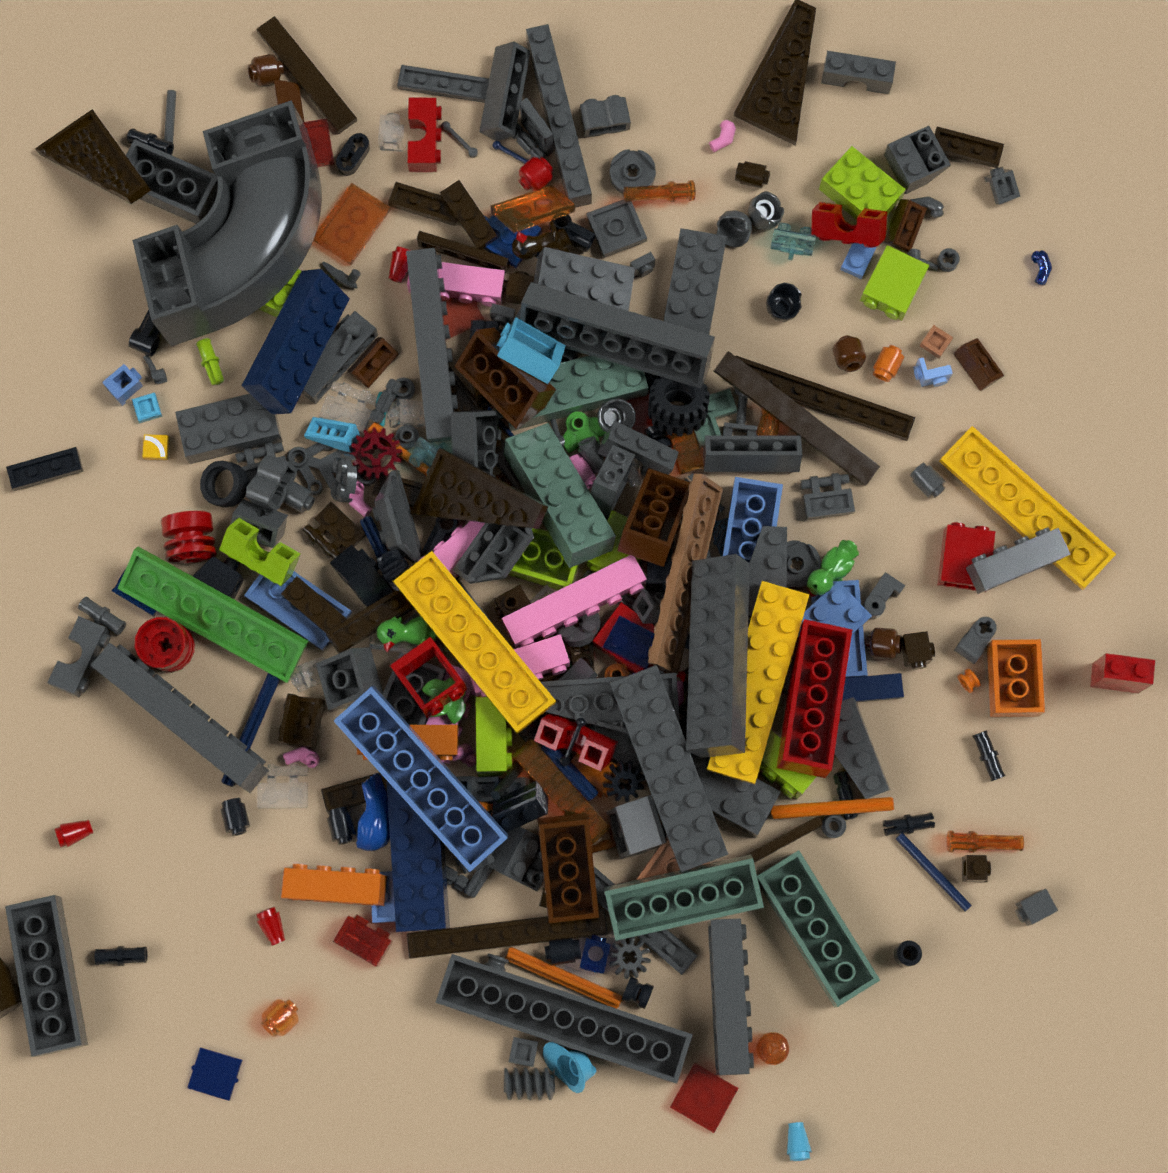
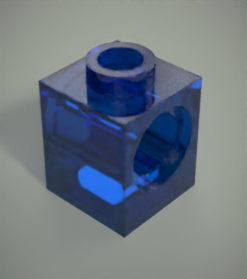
[579,935,611,975]

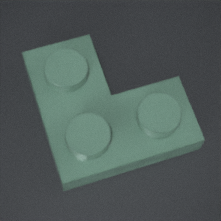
[684,388,737,449]

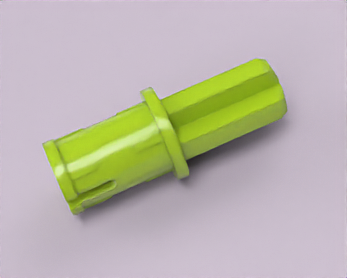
[196,338,224,385]

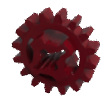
[350,427,403,480]

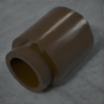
[735,161,770,189]

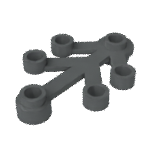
[287,443,376,501]

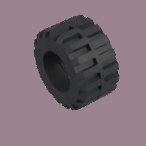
[648,377,710,436]

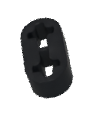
[336,133,370,176]

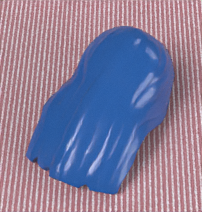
[356,773,390,851]

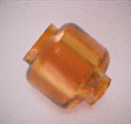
[261,999,299,1037]
[756,1032,789,1065]

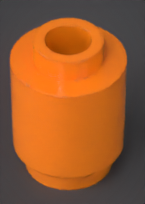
[873,345,905,382]

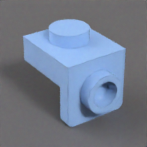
[914,357,953,387]

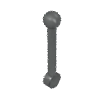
[441,121,478,158]

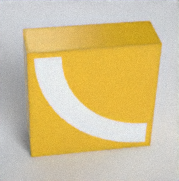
[142,434,169,460]

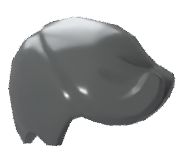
[748,191,784,230]

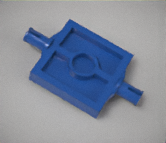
[483,205,542,269]

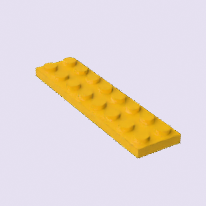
[939,426,1116,590]
[393,551,556,734]
[707,581,809,785]

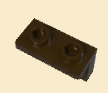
[278,693,325,748]

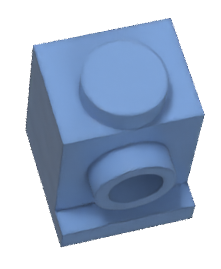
[102,364,143,406]

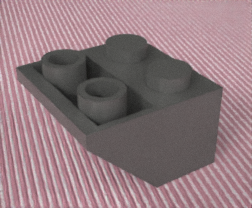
[884,126,951,194]
[606,795,666,860]
[487,826,544,891]

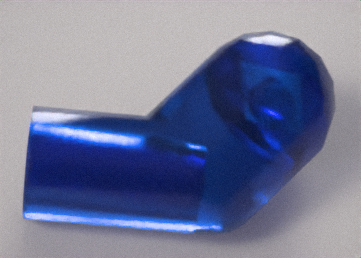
[1031,250,1052,286]

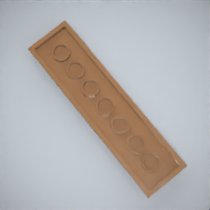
[648,473,723,675]

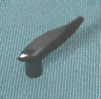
[322,261,361,289]

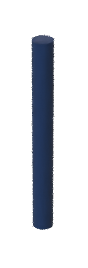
[896,833,972,912]

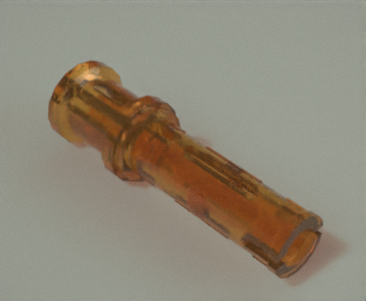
[623,180,696,202]
[946,830,1024,853]

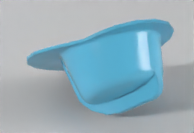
[543,1042,596,1093]

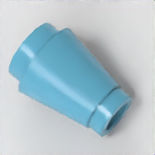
[787,1122,812,1161]

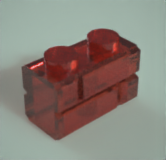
[333,914,393,967]

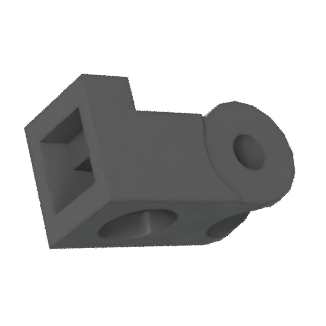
[863,572,905,619]

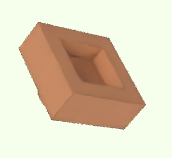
[920,325,953,359]

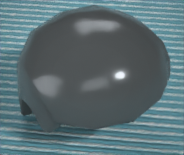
[717,210,752,247]
[597,399,636,432]

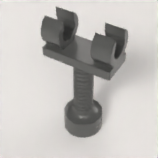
[722,388,757,436]

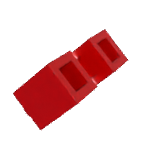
[407,97,442,172]
[811,202,887,248]
[534,713,618,771]

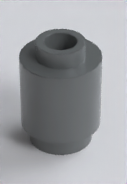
[910,462,946,498]
[283,481,315,513]

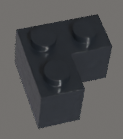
[330,545,393,607]

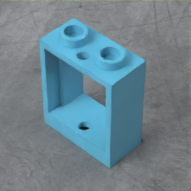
[497,317,566,384]

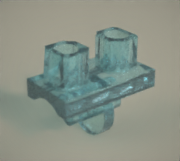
[770,223,816,261]
[409,437,448,474]

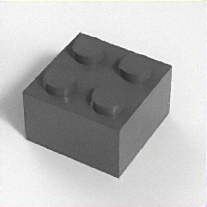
[316,647,383,710]

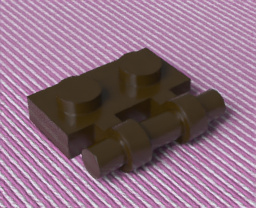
[302,502,366,559]

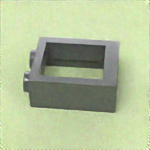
[591,445,635,520]

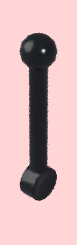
[560,718,586,766]

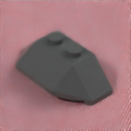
[373,470,424,563]
[452,523,534,584]

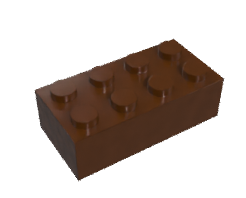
[617,468,690,567]
[537,813,599,923]

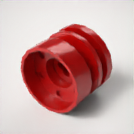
[161,511,217,564]
[135,617,195,672]

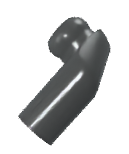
[910,196,944,218]

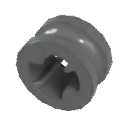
[937,248,960,272]
[484,953,509,972]

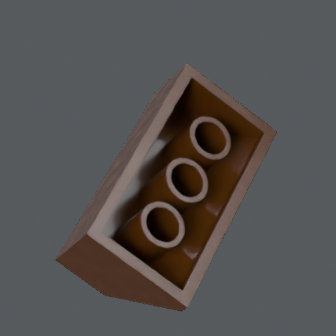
[454,328,556,429]

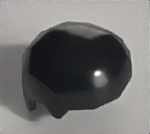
[766,282,802,322]

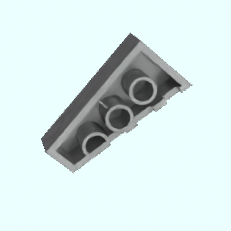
[451,410,503,477]
[834,697,891,799]

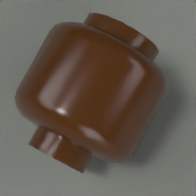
[248,54,284,87]
[832,335,866,372]
[865,628,902,660]

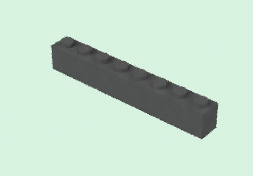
[526,24,592,209]
[406,248,458,443]

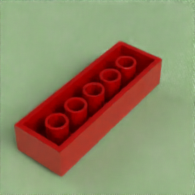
[776,619,852,778]

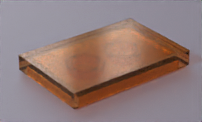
[313,183,391,265]
[491,185,575,233]

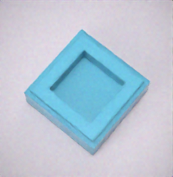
[132,392,162,423]

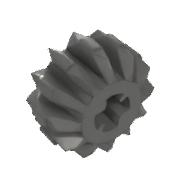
[608,937,651,979]

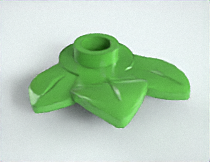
[563,411,606,453]
[422,678,466,724]

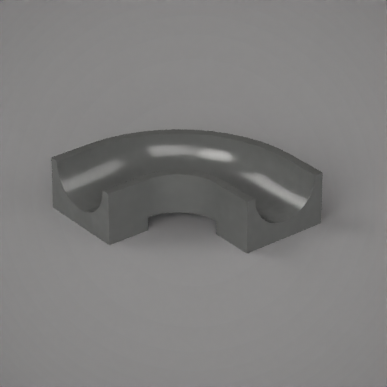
[132,100,322,346]

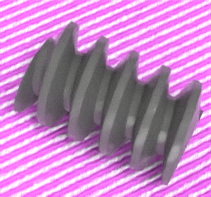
[504,1068,555,1100]

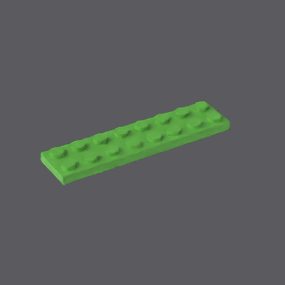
[118,546,309,683]

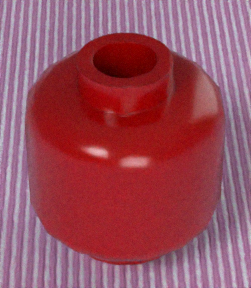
[518,157,553,192]

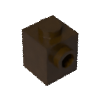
[502,271,534,304]
[902,631,935,670]

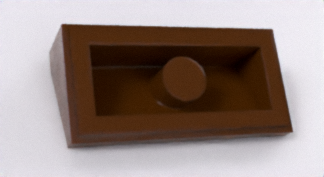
[274,80,305,123]
[884,199,927,252]
[347,337,399,389]
[954,338,1004,391]

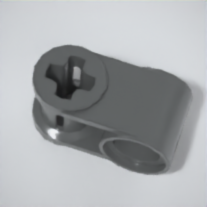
[954,617,997,664]

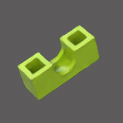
[219,518,301,586]

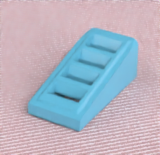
[304,417,360,453]

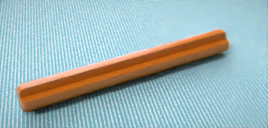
[771,797,894,819]
[505,947,622,1009]

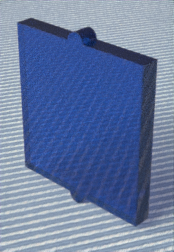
[187,1047,243,1101]

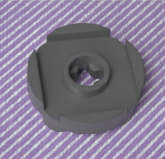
[609,149,656,198]
[332,454,357,503]
[787,540,821,589]
[554,613,601,647]

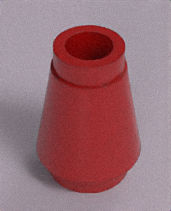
[388,246,411,283]
[54,819,93,848]
[256,906,285,946]

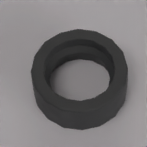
[200,460,248,508]

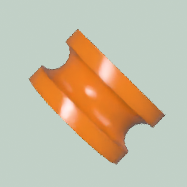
[957,668,981,693]

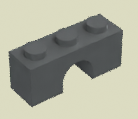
[821,50,896,94]
[598,421,679,476]
[47,616,110,697]

